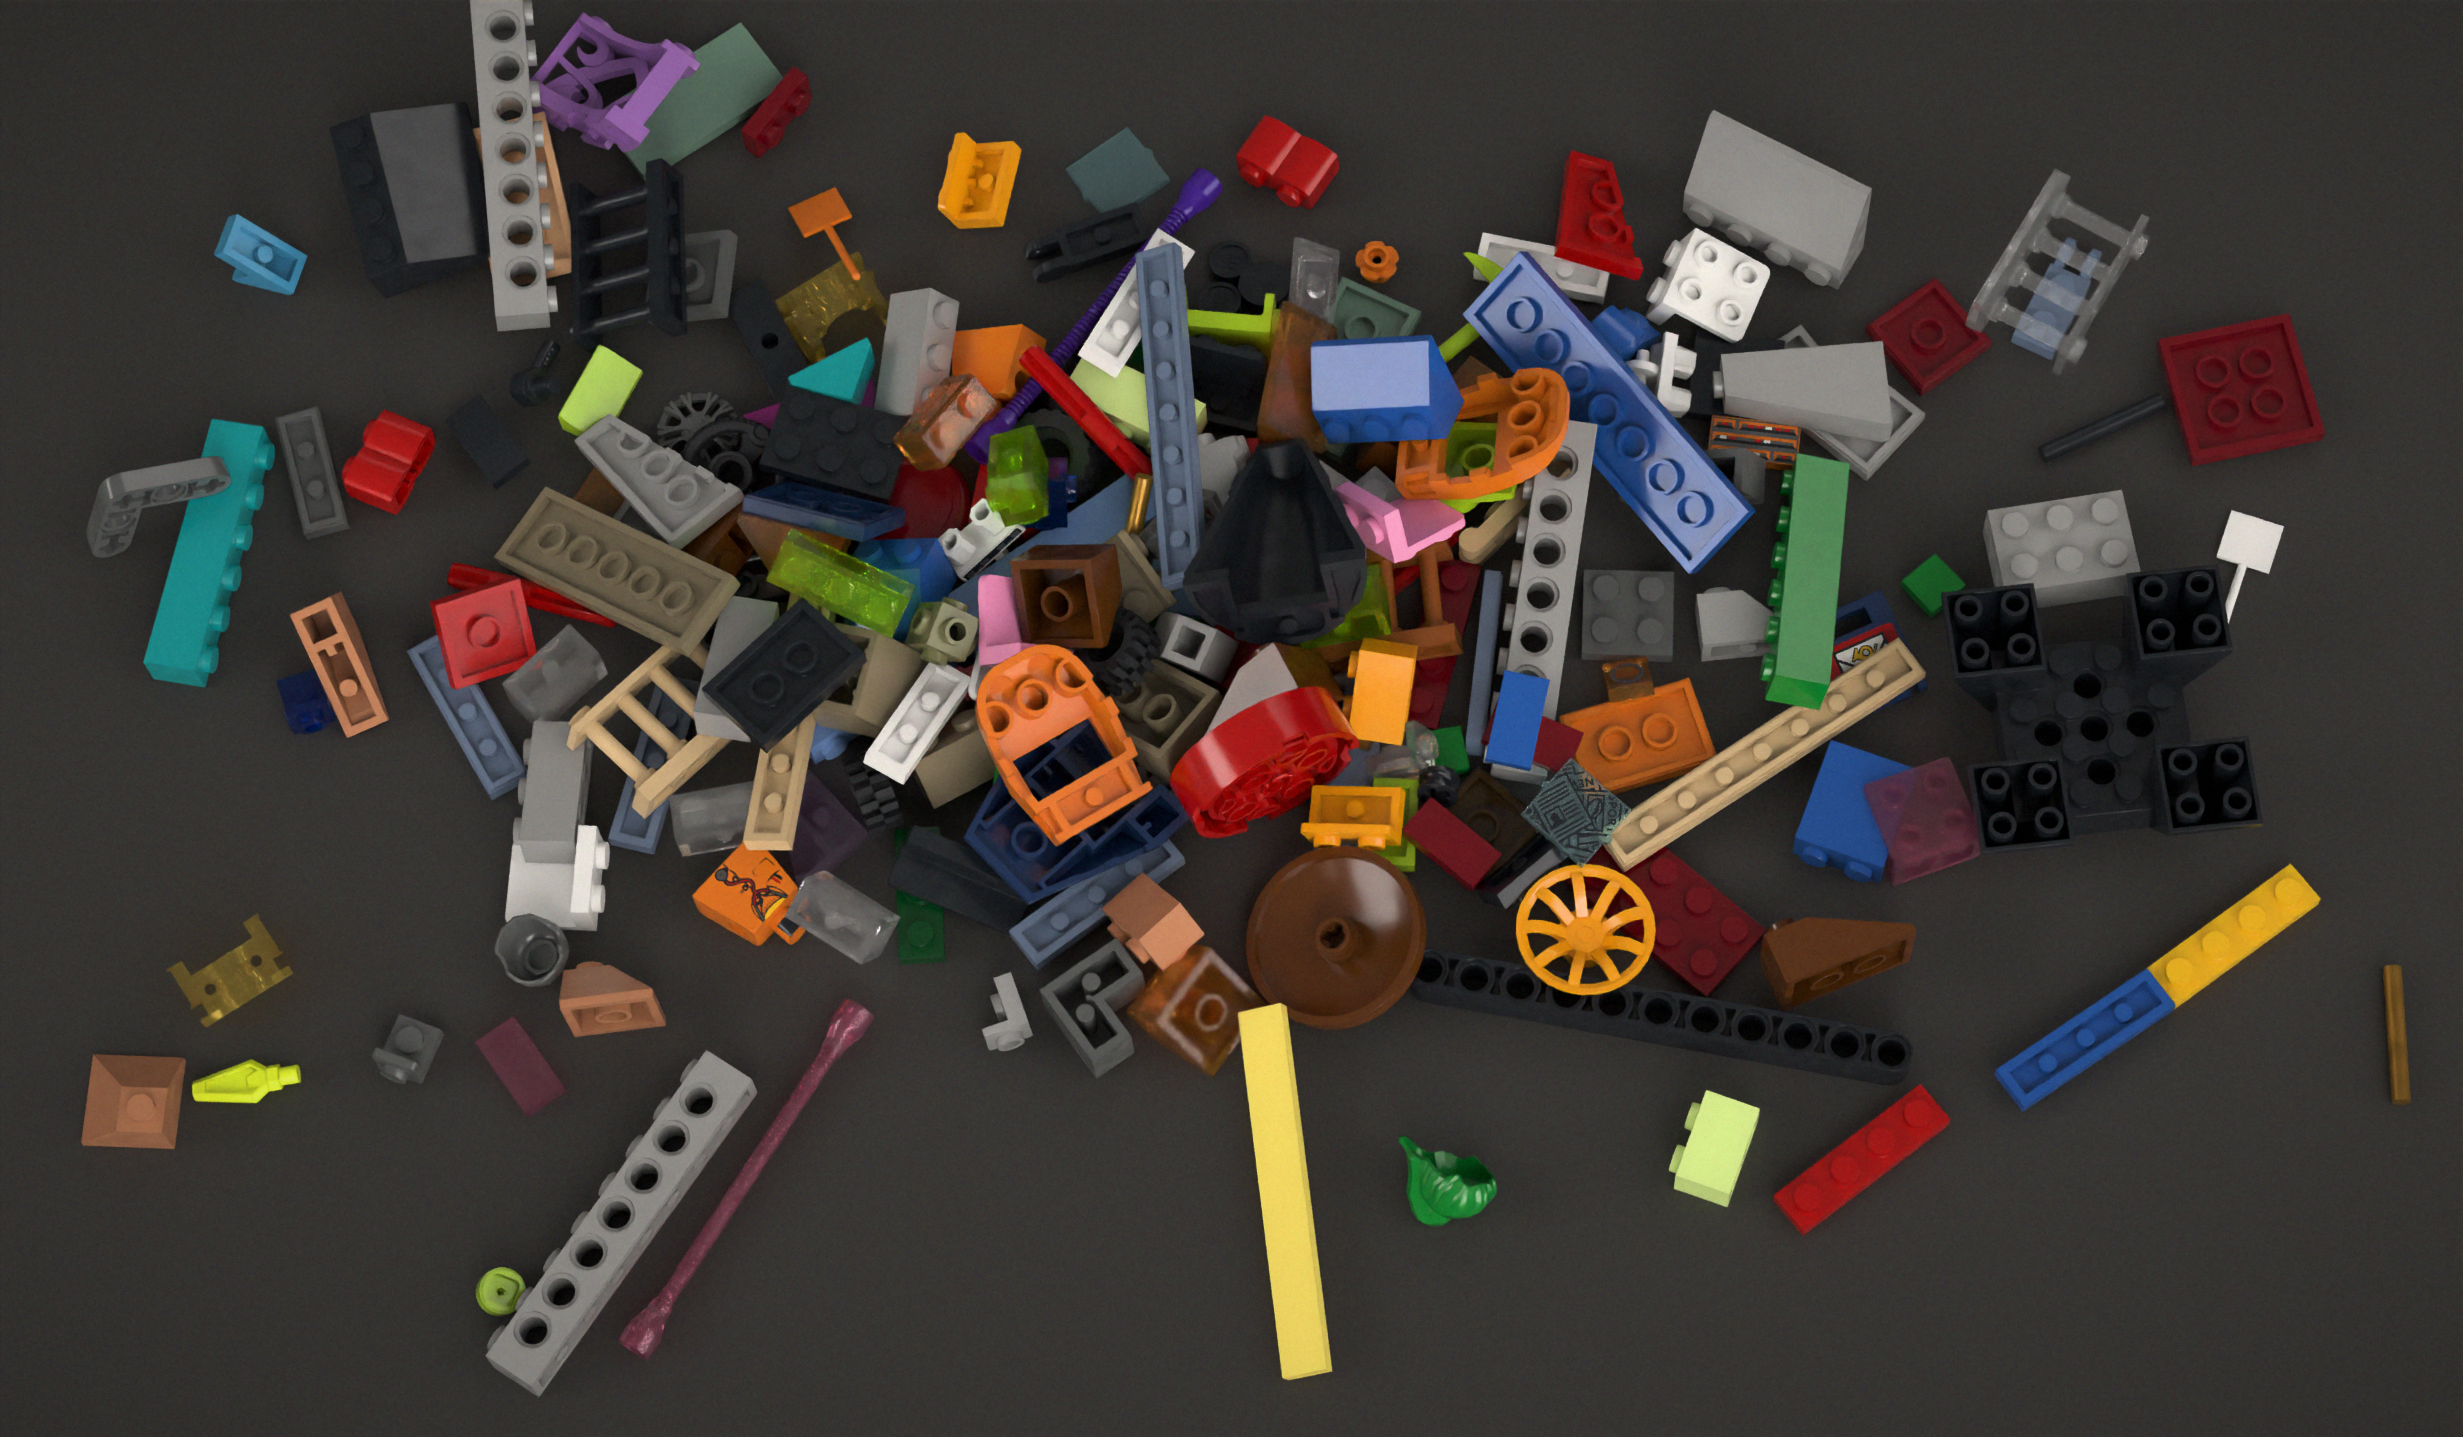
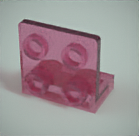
[1863,757,1980,886]

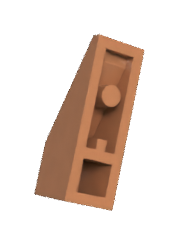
[290,591,389,738]

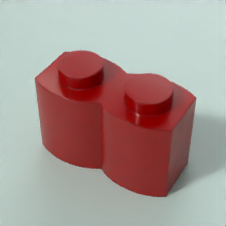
[1236,115,1340,210]
[342,409,437,515]

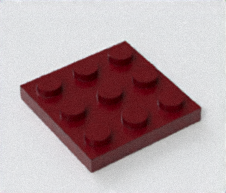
[2156,313,2325,467]

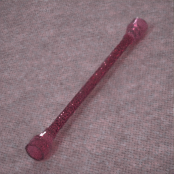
[617,998,875,1361]

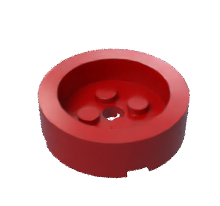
[1170,686,1359,838]

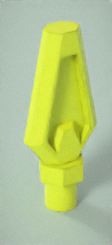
[192,1059,301,1103]

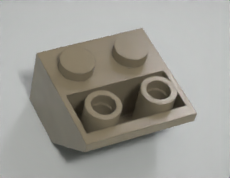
[813,622,928,738]
[911,697,996,809]

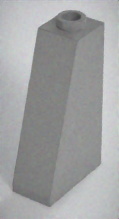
[1712,341,1893,442]

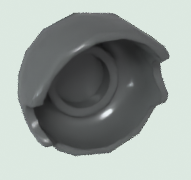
[495,913,569,988]

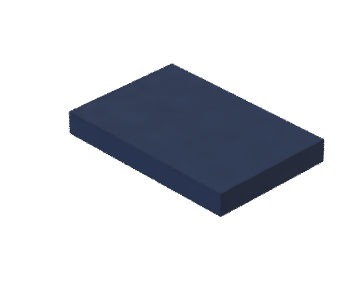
[742,480,906,542]

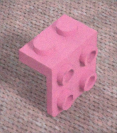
[1334,481,1466,563]
[978,574,1077,667]

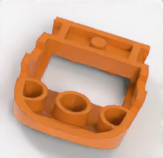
[1395,368,1570,500]
[975,644,1153,847]

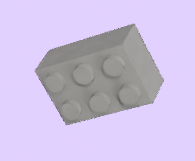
[1983,490,2141,608]

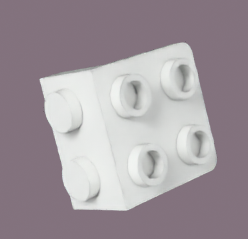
[1645,228,1770,343]
[505,825,610,931]

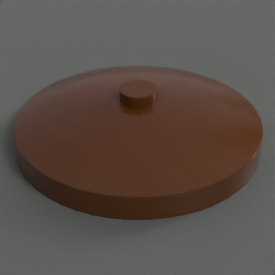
[1246,846,1427,1030]

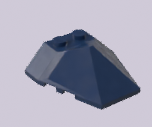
[964,719,1190,905]

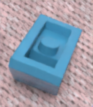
[214,214,308,295]

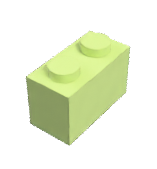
[1669,1090,1760,1207]

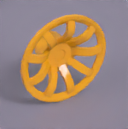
[1516,864,1656,995]

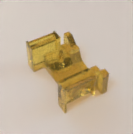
[775,251,890,365]
[166,913,293,1028]

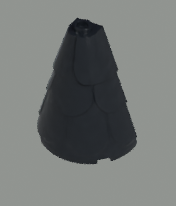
[1183,438,1367,645]

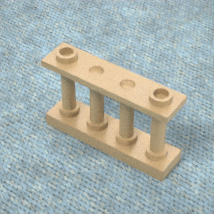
[566,643,732,819]

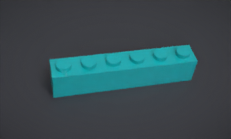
[143,419,275,688]

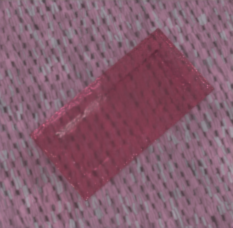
[475,1016,566,1118]

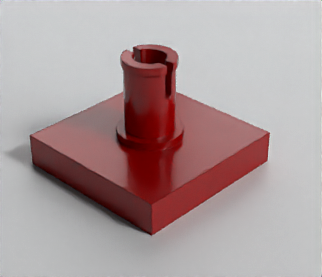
[430,575,540,690]

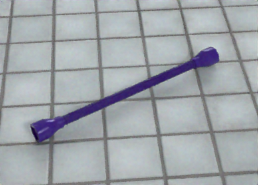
[963,168,1223,466]

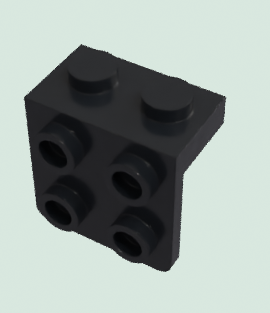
[1189,334,1270,438]

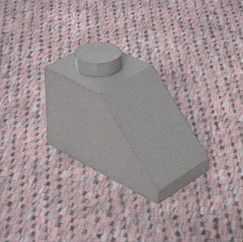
[1695,587,1774,662]

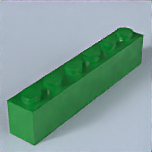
[1760,453,1850,710]

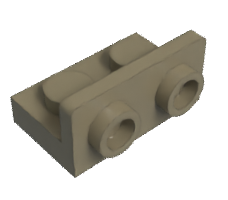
[1103,529,1177,624]

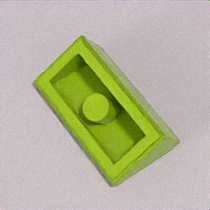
[558,345,643,436]

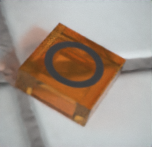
[1601,657,1655,703]

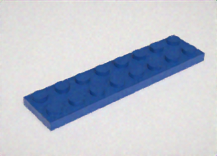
[1463,251,1756,574]

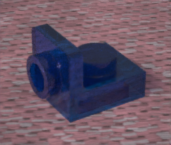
[276,668,337,735]

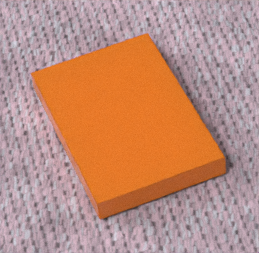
[1559,678,1717,803]

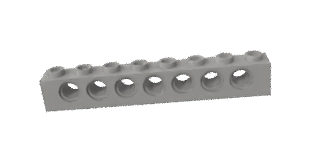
[470,0,558,331]
[1483,420,1598,786]
[485,1050,758,1397]

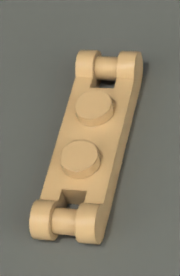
[1459,460,1570,566]

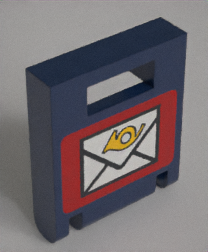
[1830,590,1928,719]

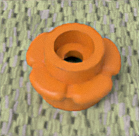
[1355,241,1399,283]

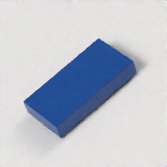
[1485,670,1550,771]

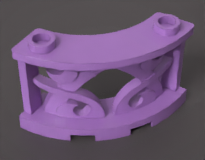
[530,13,700,152]

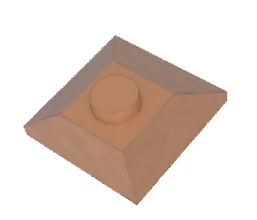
[559,961,666,1037]
[81,1054,186,1149]

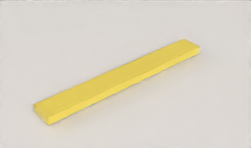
[1238,1003,1332,1380]

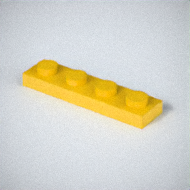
[2146,863,2321,1009]

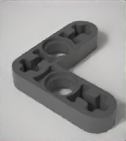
[86,456,231,558]

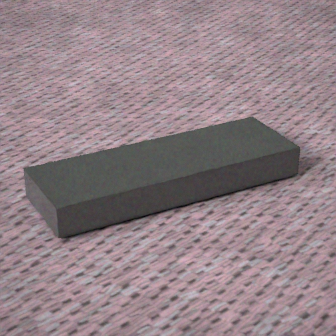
[275,406,350,540]

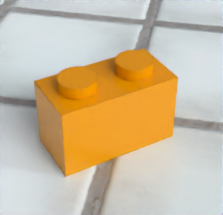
[1342,637,1418,746]

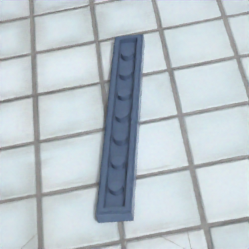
[1135,242,1206,591]

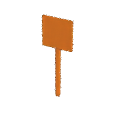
[788,187,861,281]

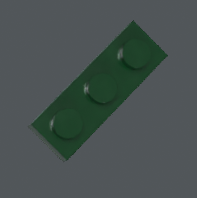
[894,826,946,965]

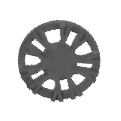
[657,392,741,463]

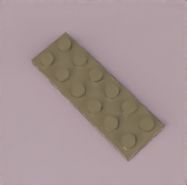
[494,486,741,657]

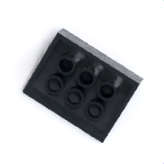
[329,102,490,298]

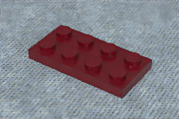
[1565,842,1767,998]

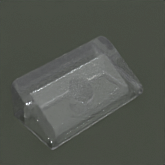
[1288,237,1340,328]

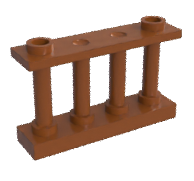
[1289,540,1463,673]

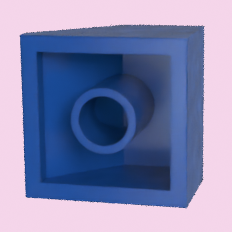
[843,538,958,641]

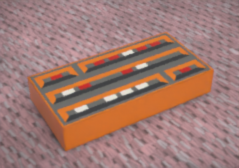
[1708,415,1801,471]

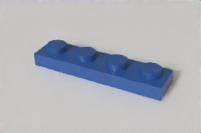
[1994,969,2175,1112]

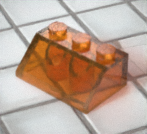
[1257,301,1338,456]

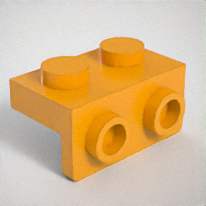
[938,132,1022,229]
[1300,785,1406,852]

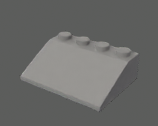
[1683,110,1872,290]

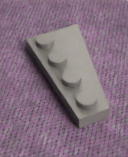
[574,414,744,550]

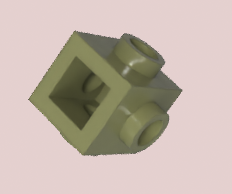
[904,597,979,667]

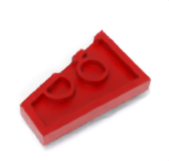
[1554,150,1644,281]

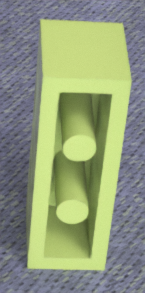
[1070,358,1208,456]

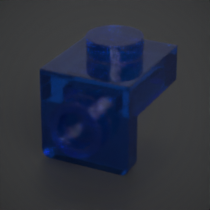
[1022,457,1077,531]

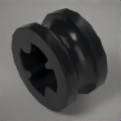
[1417,765,1460,808]

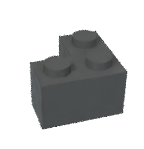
[1040,938,1146,1079]

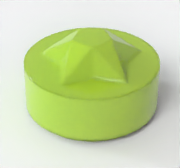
[476,1267,526,1316]

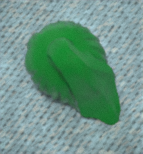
[1399,1135,1497,1226]

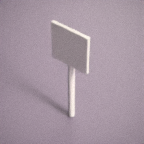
[2216,510,2284,624]

